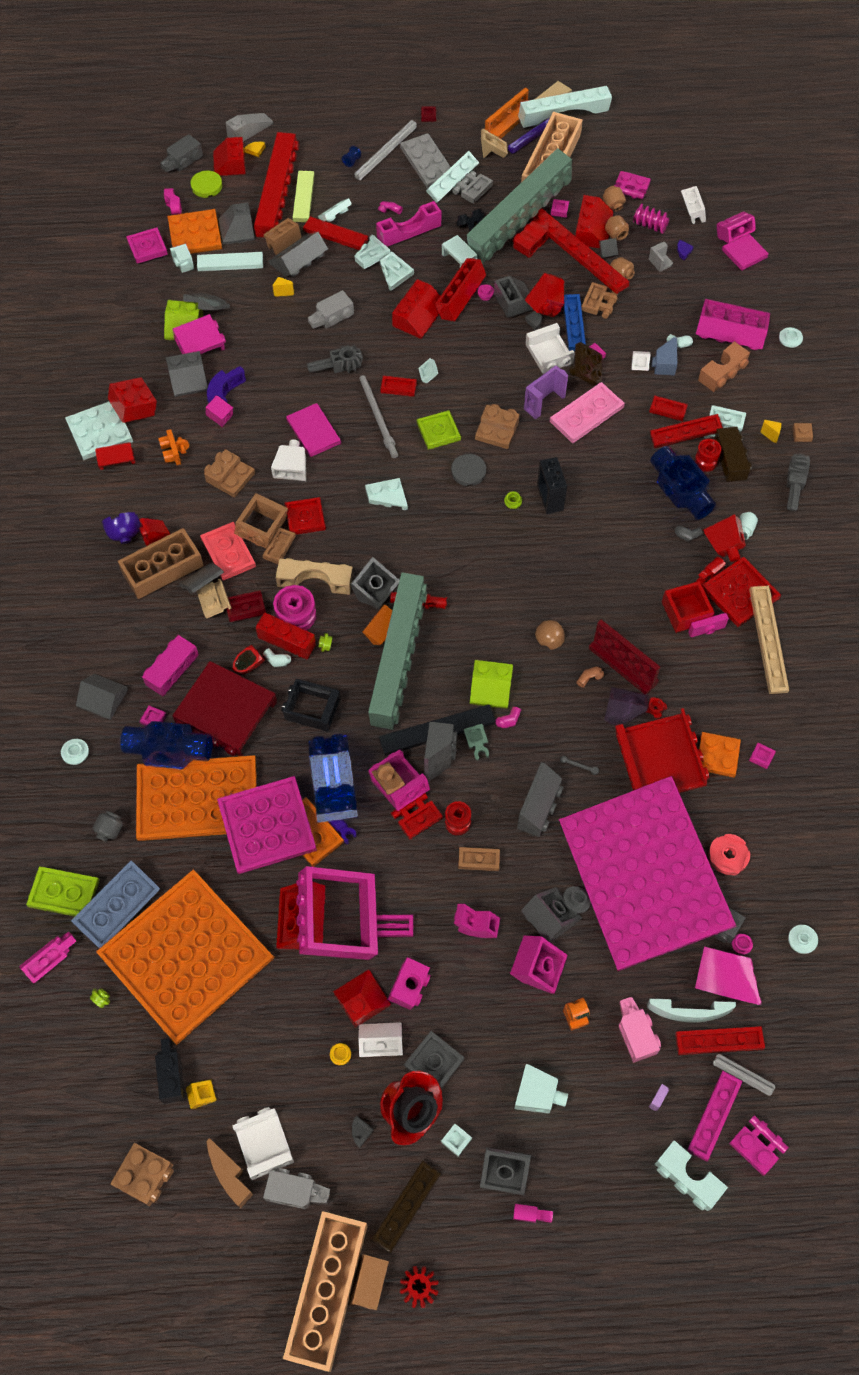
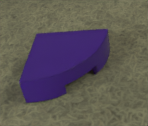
[677,240,694,261]

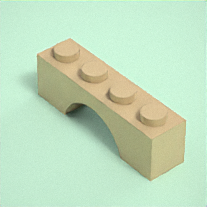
[276,558,353,595]

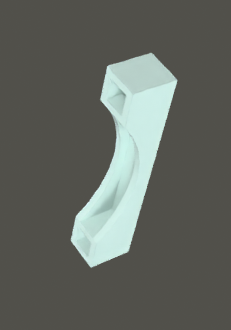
[518,86,612,128]

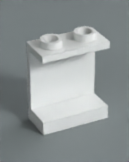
[232,1107,294,1180]

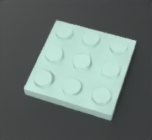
[65,402,133,460]

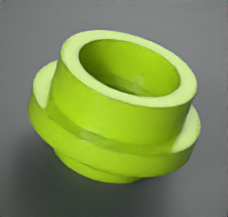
[504,491,522,509]
[318,633,332,652]
[90,988,110,1008]

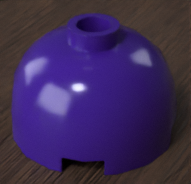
[102,512,140,544]

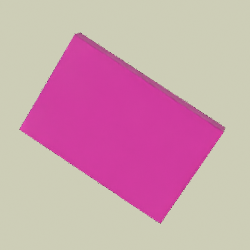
[286,403,341,457]

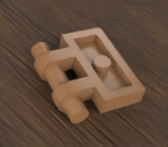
[581,282,618,319]

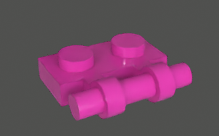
[614,171,651,200]
[729,1115,789,1176]

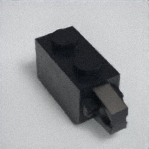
[155,1038,185,1104]

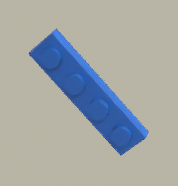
[563,294,586,351]

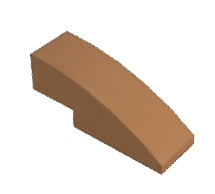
[206,1138,253,1208]

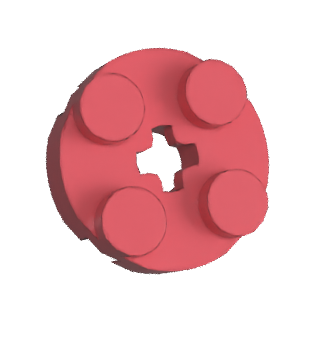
[708,834,750,875]

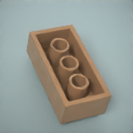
[118,528,204,599]

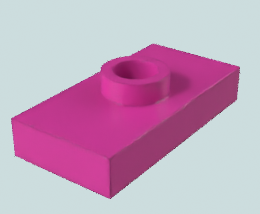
[688,613,729,638]

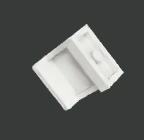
[526,323,575,374]

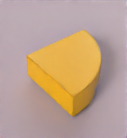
[244,142,266,157]

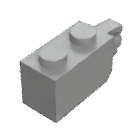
[308,290,354,329]
[263,1168,330,1210]

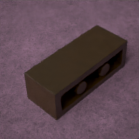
[714,426,752,482]

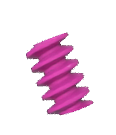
[633,203,669,234]

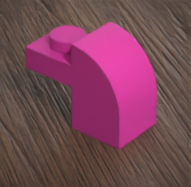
[454,904,500,938]

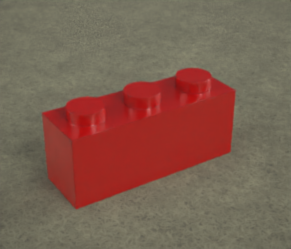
[255,613,316,660]

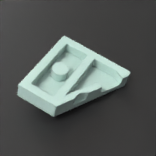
[380,252,414,291]

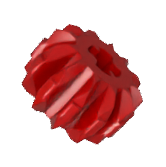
[400,1266,439,1308]

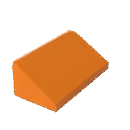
[362,605,392,645]

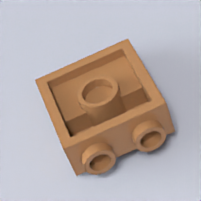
[475,404,520,449]
[204,449,255,498]
[111,1143,173,1206]

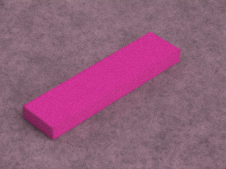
[687,1071,743,1162]

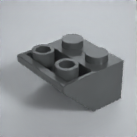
[494,276,533,318]

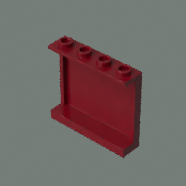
[172,661,277,756]

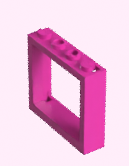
[296,866,378,960]

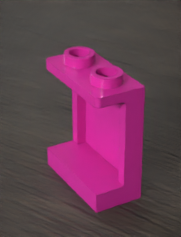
[172,314,226,354]
[368,749,430,811]

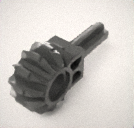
[307,344,363,373]
[786,454,810,511]

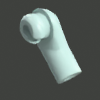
[667,334,693,349]
[263,648,291,667]

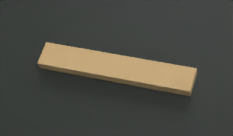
[749,586,789,694]

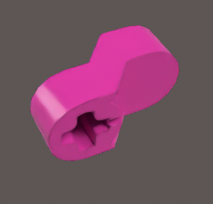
[164,188,182,215]

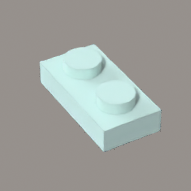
[318,198,352,222]

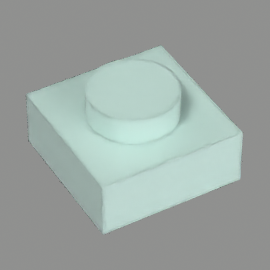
[418,358,439,383]
[441,1124,472,1157]

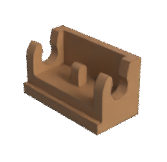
[264,218,302,255]
[349,1255,389,1310]

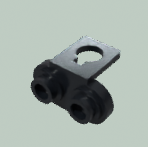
[456,208,486,232]

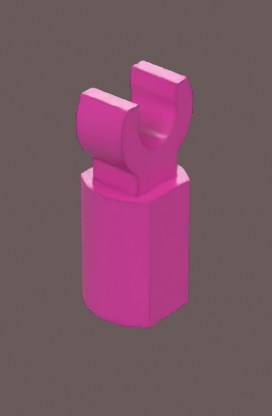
[513,1204,553,1223]

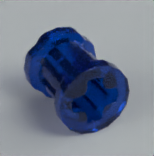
[342,146,362,167]

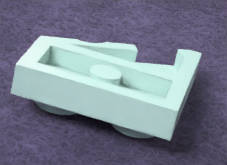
[354,235,390,269]
[704,405,746,438]
[365,478,408,510]

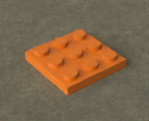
[168,209,222,254]

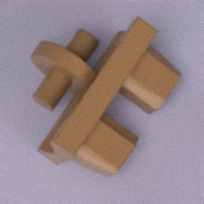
[372,762,405,795]

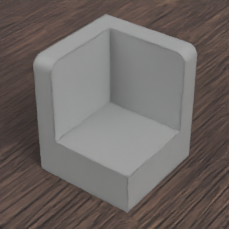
[649,242,673,272]

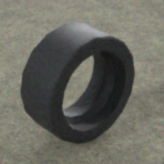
[393,1087,437,1133]

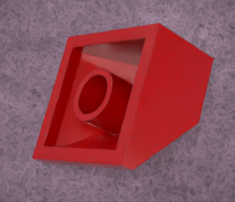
[333,969,391,1028]

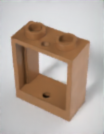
[234,493,288,548]

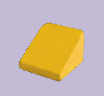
[273,277,294,297]
[760,420,782,443]
[186,1080,216,1109]

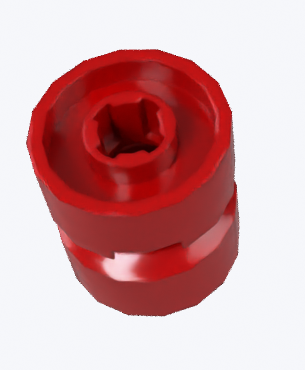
[694,439,721,472]
[445,801,471,836]

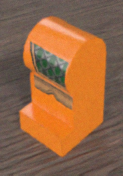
[563,998,590,1031]

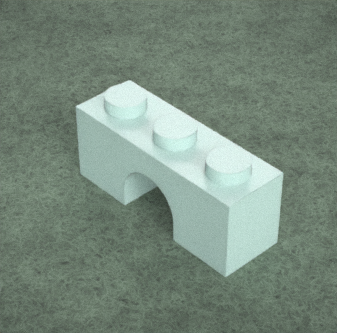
[655,1141,728,1211]

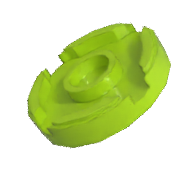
[191,170,222,198]

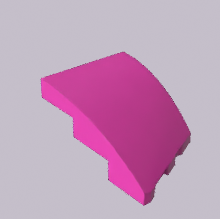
[695,947,762,1005]

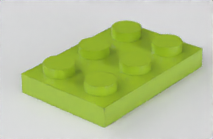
[26,866,100,916]

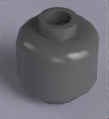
[93,810,123,842]

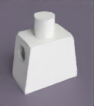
[271,440,307,481]

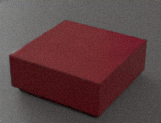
[421,106,436,122]

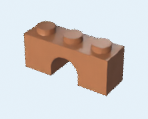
[698,341,750,392]

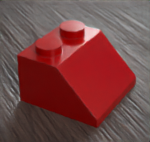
[213,137,246,176]
[525,273,564,317]

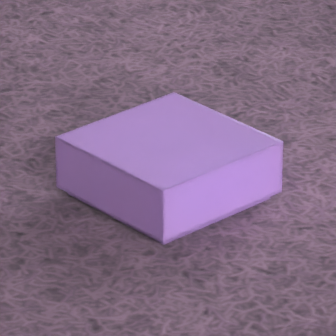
[649,1084,669,1111]

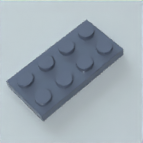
[71,860,160,949]

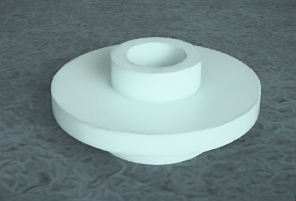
[779,327,803,348]
[61,739,89,765]
[788,925,818,954]

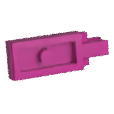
[19,932,76,983]

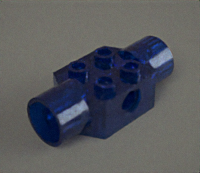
[650,446,716,520]
[120,721,213,769]

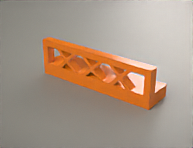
[485,88,529,139]

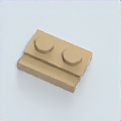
[197,578,231,619]

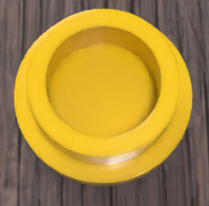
[330,1043,351,1066]

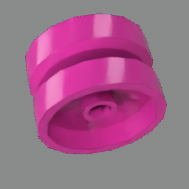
[273,585,317,630]

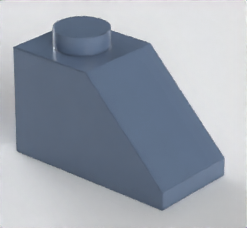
[651,337,677,375]

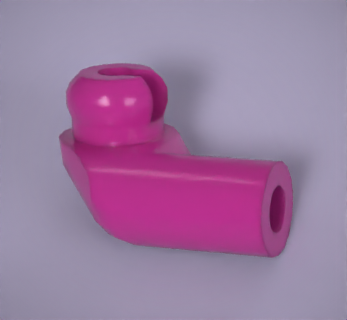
[378,201,403,215]

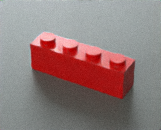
[435,258,486,321]

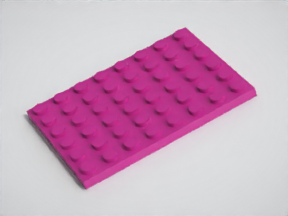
[559,776,736,971]

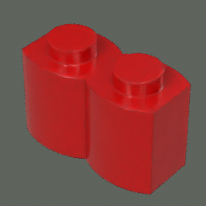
[513,221,549,258]

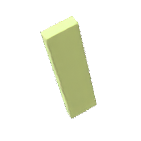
[293,171,315,222]

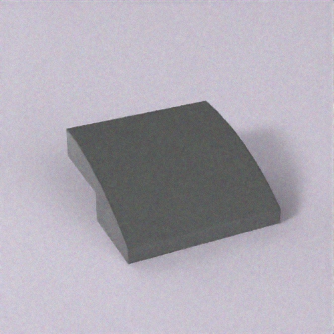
[183,293,230,310]
[179,563,224,594]

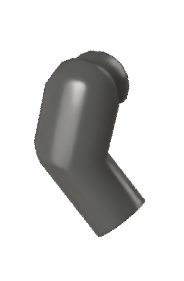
[675,526,703,541]

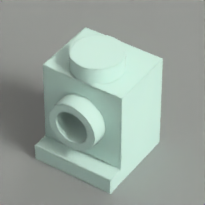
[170,244,194,273]

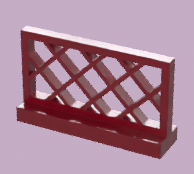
[588,619,660,695]

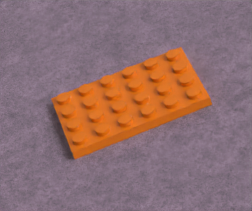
[136,755,257,841]

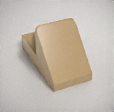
[481,129,508,158]

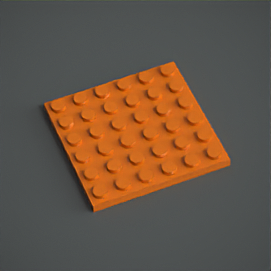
[96,869,274,1045]

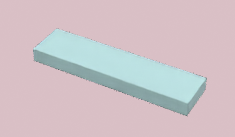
[426,151,479,203]
[197,252,263,271]

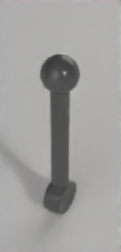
[560,756,599,775]

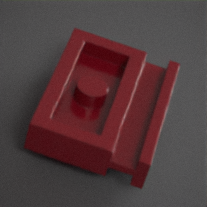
[227,590,266,622]

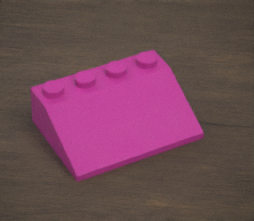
[696,299,770,350]

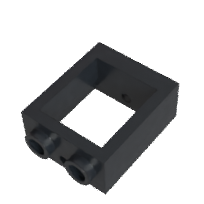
[537,457,567,514]
[281,678,341,732]

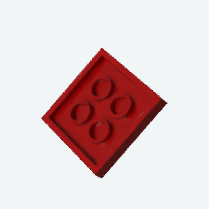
[702,557,781,627]

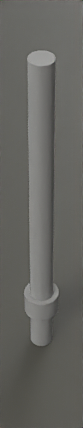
[359,375,398,458]

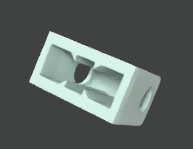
[514,1064,568,1113]

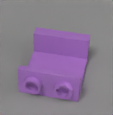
[524,365,568,419]

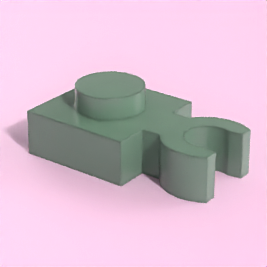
[464,724,489,761]

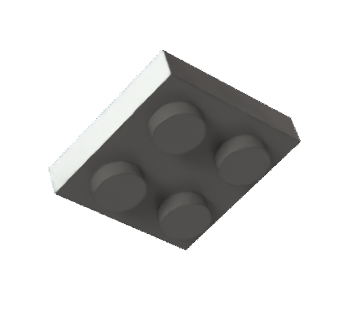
[404,1031,465,1089]

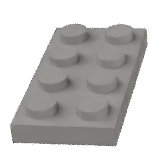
[400,133,451,189]

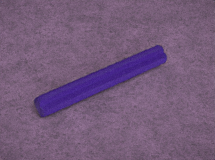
[508,117,550,154]

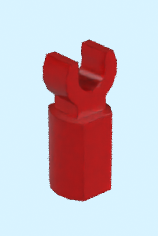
[696,557,726,585]

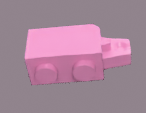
[618,997,661,1063]

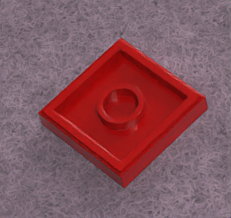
[285,497,326,535]

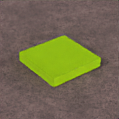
[417,410,461,450]

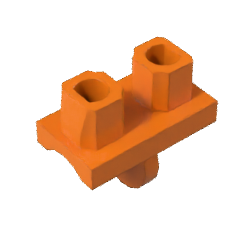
[158,429,189,466]

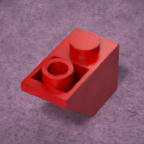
[139,518,170,546]

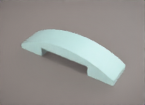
[647,999,736,1023]

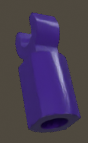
[325,810,357,844]

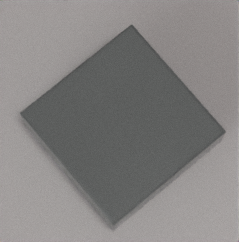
[599,238,618,258]

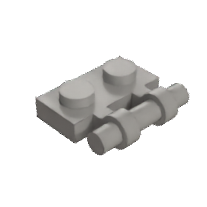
[452,171,493,204]

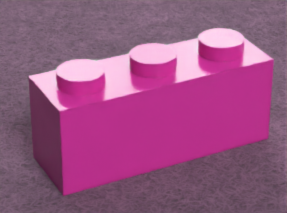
[142,635,199,697]

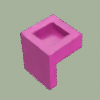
[206,396,233,427]

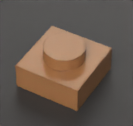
[793,423,813,442]

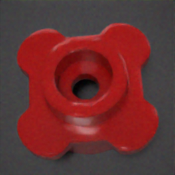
[644,697,667,719]

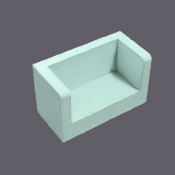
[442,235,477,267]

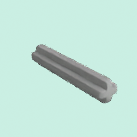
[713,1054,775,1096]

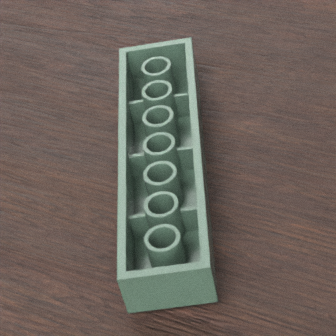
[467,148,572,264]
[368,572,427,730]

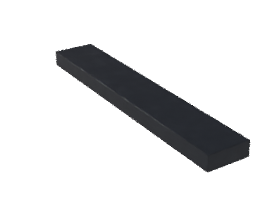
[379,704,495,756]

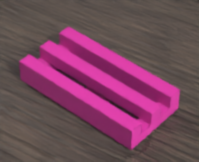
[376,915,413,937]

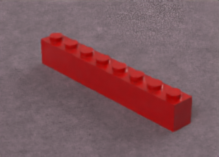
[254,132,299,238]

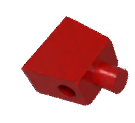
[703,514,746,562]

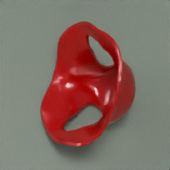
[380,1071,443,1145]

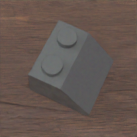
[166,351,208,397]
[521,887,582,942]

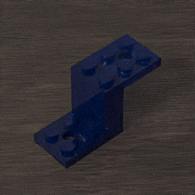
[309,734,358,823]

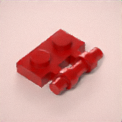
[391,793,443,840]

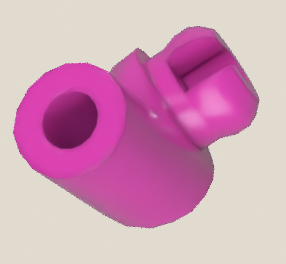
[495,707,521,728]

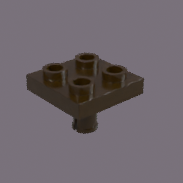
[569,342,603,386]

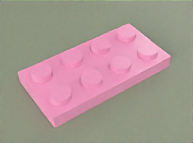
[550,382,625,443]

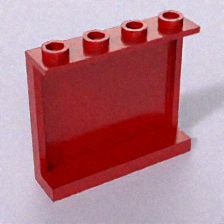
[615,708,709,793]

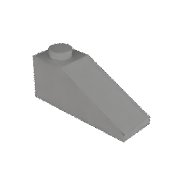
[225,113,274,142]

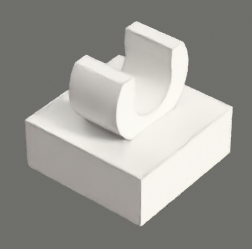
[631,351,651,371]

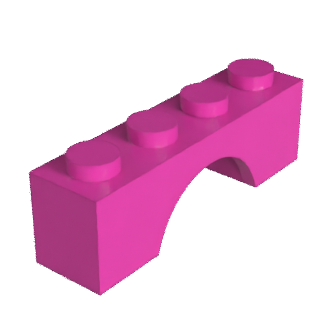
[376,201,442,247]

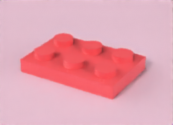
[200,522,256,581]

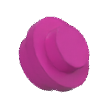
[478,285,494,300]
[732,934,753,955]

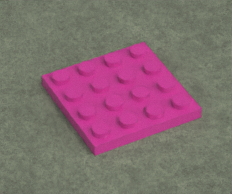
[217,776,317,874]

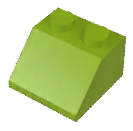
[164,300,204,340]
[470,660,513,709]

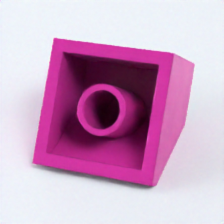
[510,936,568,994]

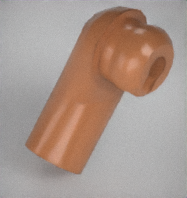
[576,666,604,688]

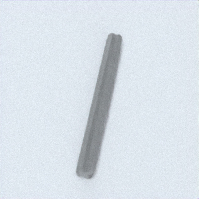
[354,120,417,180]

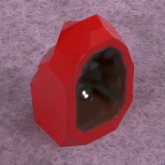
[232,645,265,674]

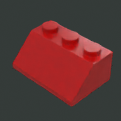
[575,195,613,248]
[392,279,440,339]
[276,881,325,949]

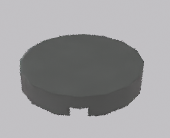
[451,454,486,486]

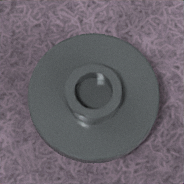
[563,886,591,913]

